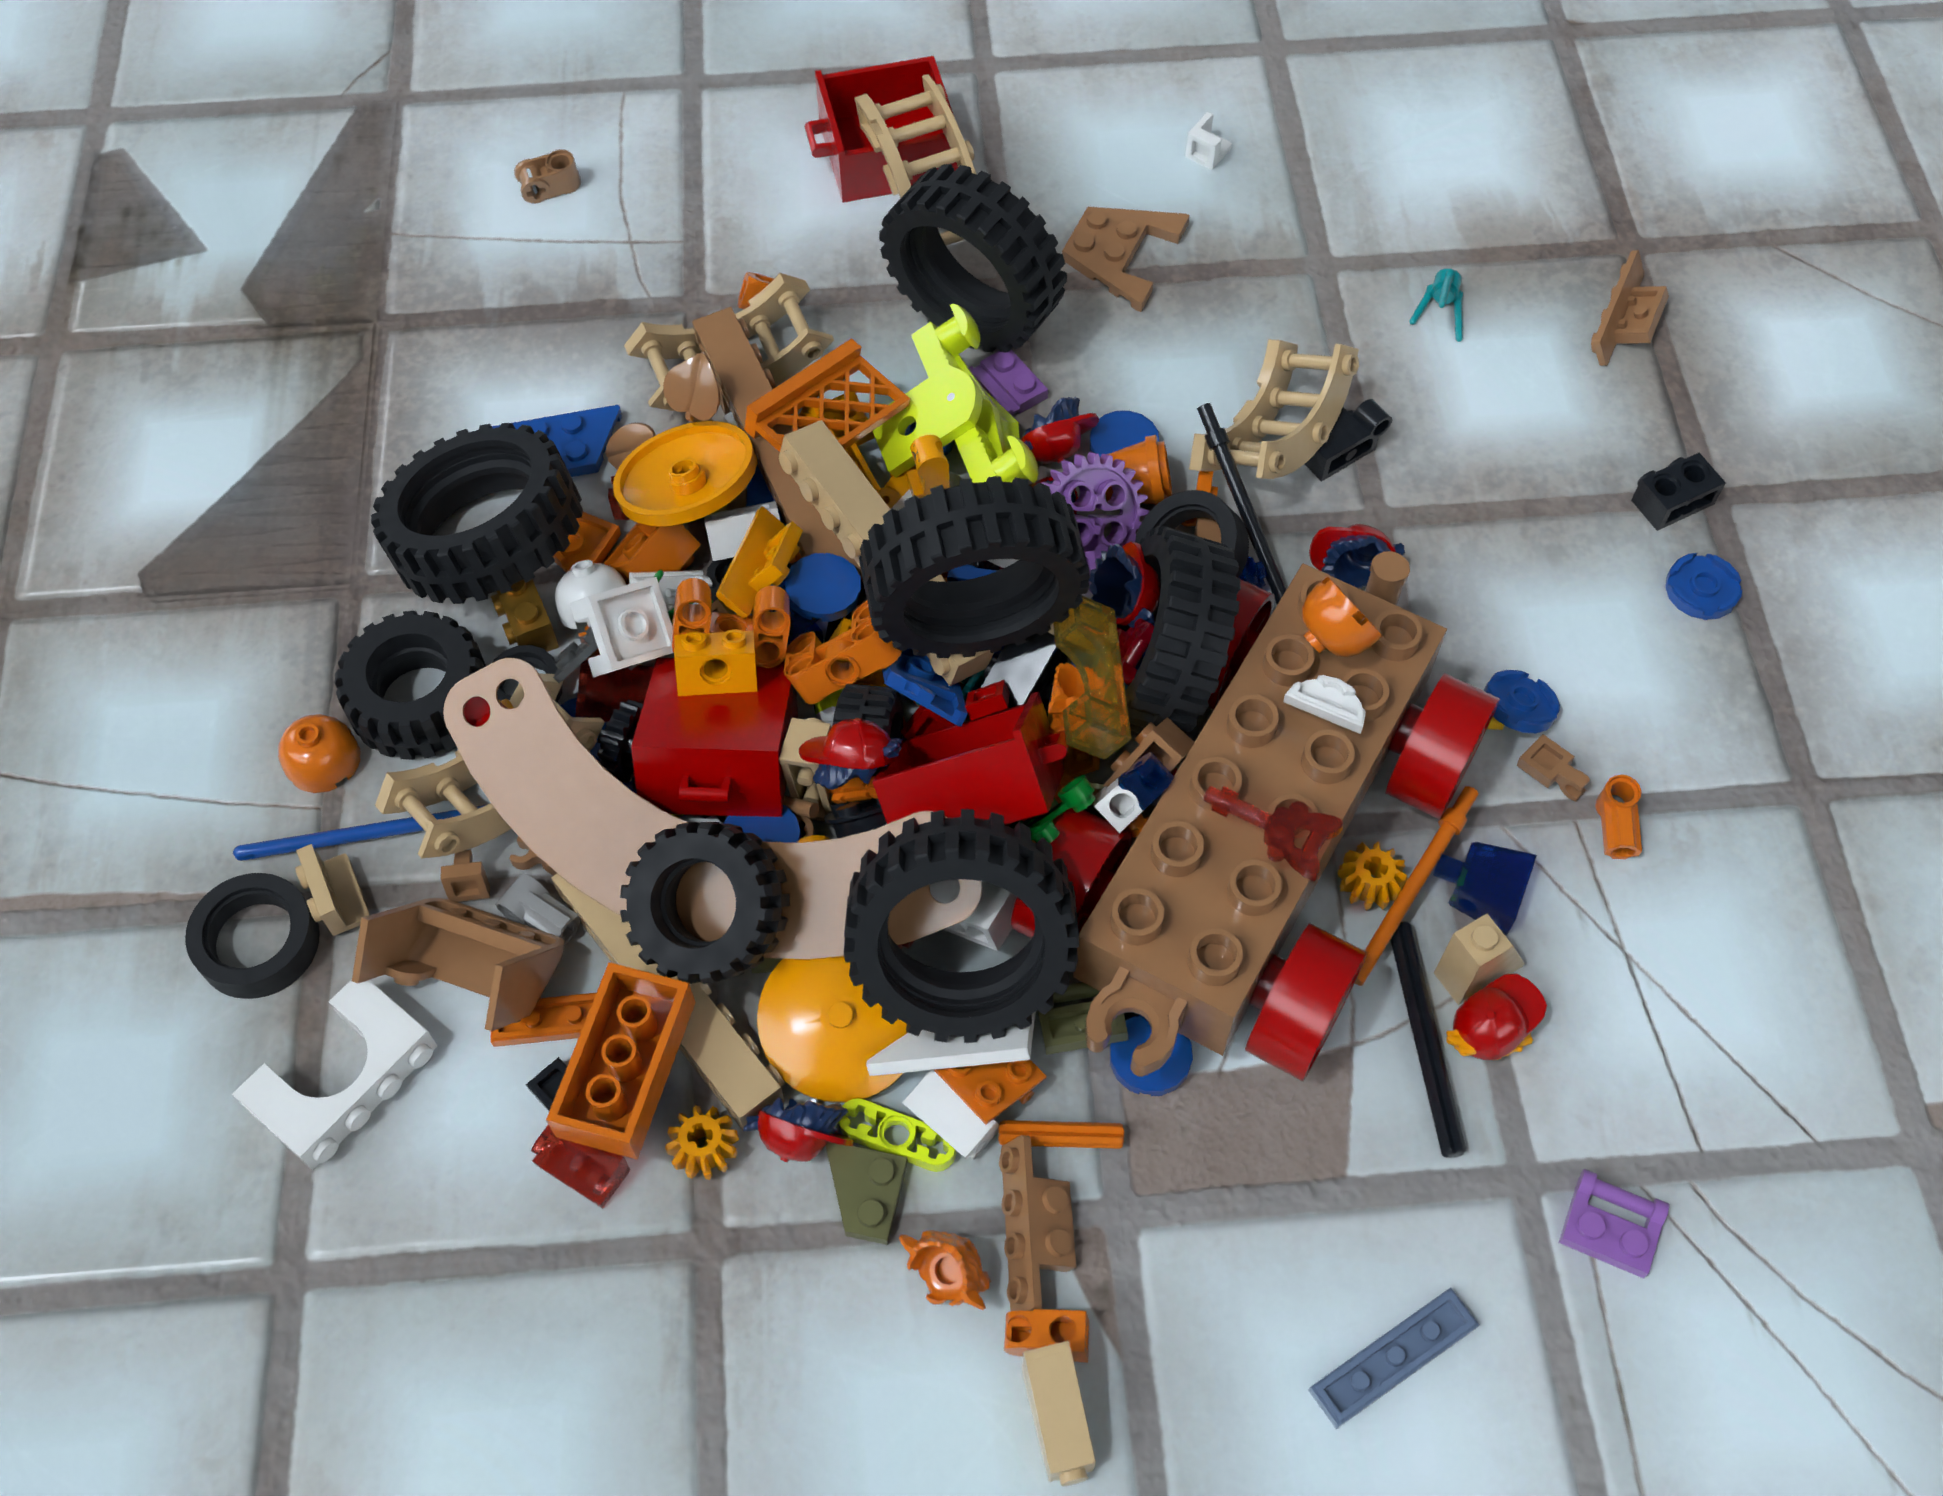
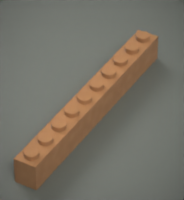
[692,307,863,583]

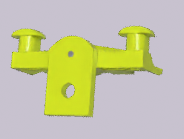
[868,304,1039,483]

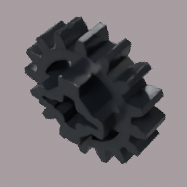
[597,699,643,783]

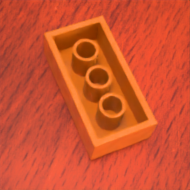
[546,962,696,1160]

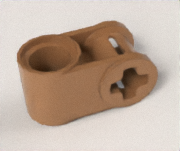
[514,149,581,203]

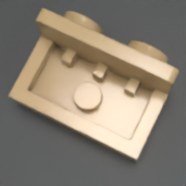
[295,844,370,936]

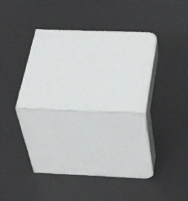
[1185,112,1232,170]

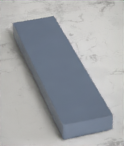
[1308,1287,1479,1429]

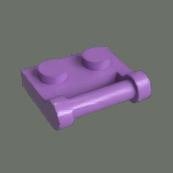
[1558,1169,1669,1279]

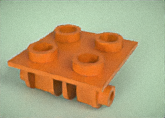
[934,1060,1047,1125]

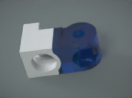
[1094,752,1174,833]

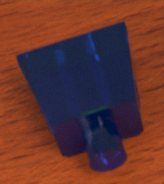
[1433,842,1537,936]

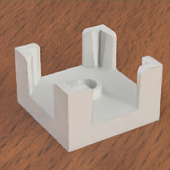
[569,577,674,678]

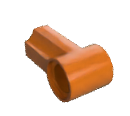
[1595,774,1642,859]

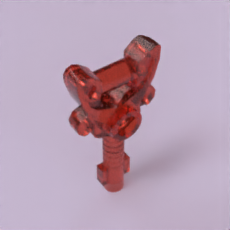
[1203,786,1343,881]

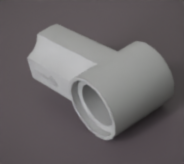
[496,873,581,943]

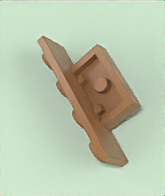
[1591,250,1669,366]
[999,1135,1076,1311]

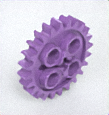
[1042,452,1149,559]

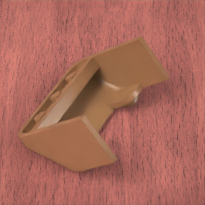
[352,898,565,1031]

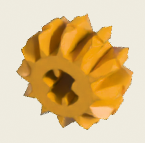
[1337,841,1408,911]
[665,1105,739,1180]

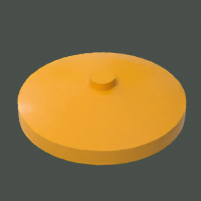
[613,421,757,526]
[757,956,908,1103]

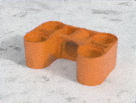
[672,578,791,668]
[784,601,902,705]

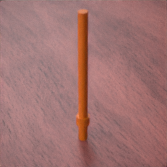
[1355,786,1479,986]

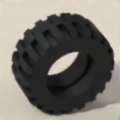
[334,611,486,760]
[620,822,790,984]

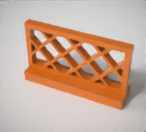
[744,338,910,452]

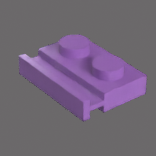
[969,350,1048,415]

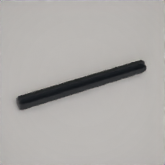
[1390,921,1466,1158]

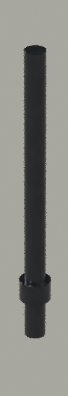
[1197,403,1287,605]

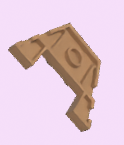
[1062,206,1190,312]

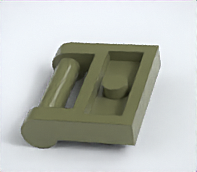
[1037,982,1128,1055]

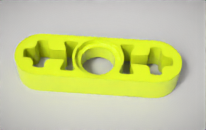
[839,1098,956,1172]

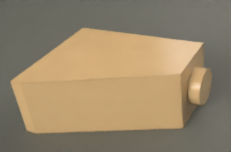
[1434,914,1525,1005]
[1022,1341,1096,1486]

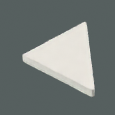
[866,1011,1036,1076]

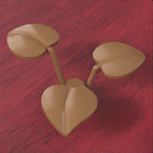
[606,352,747,513]

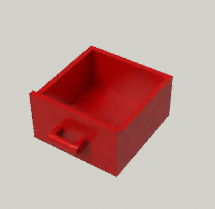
[804,56,958,203]
[631,658,798,817]
[872,692,1072,825]

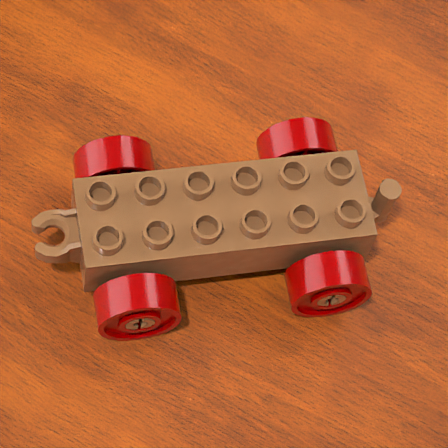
[1011,551,1500,1082]

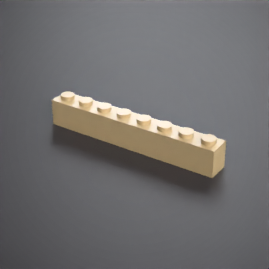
[778,420,993,686]
[551,873,785,1132]

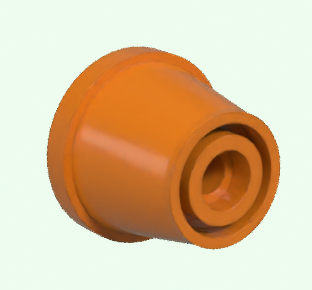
[1105,435,1172,506]

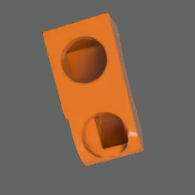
[1004,1309,1090,1363]

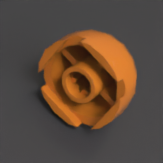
[1302,576,1383,657]
[278,714,361,793]

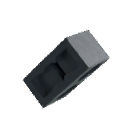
[1631,453,1726,531]

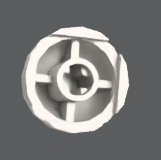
[555,560,626,629]

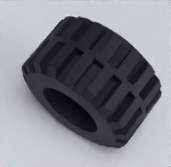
[832,683,903,778]

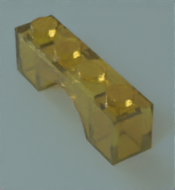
[1053,595,1131,760]

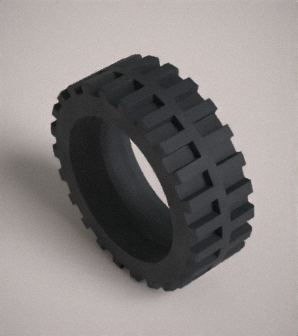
[879,164,1067,353]
[371,423,583,604]
[859,477,1090,658]
[1101,525,1241,738]
[844,809,1079,1043]

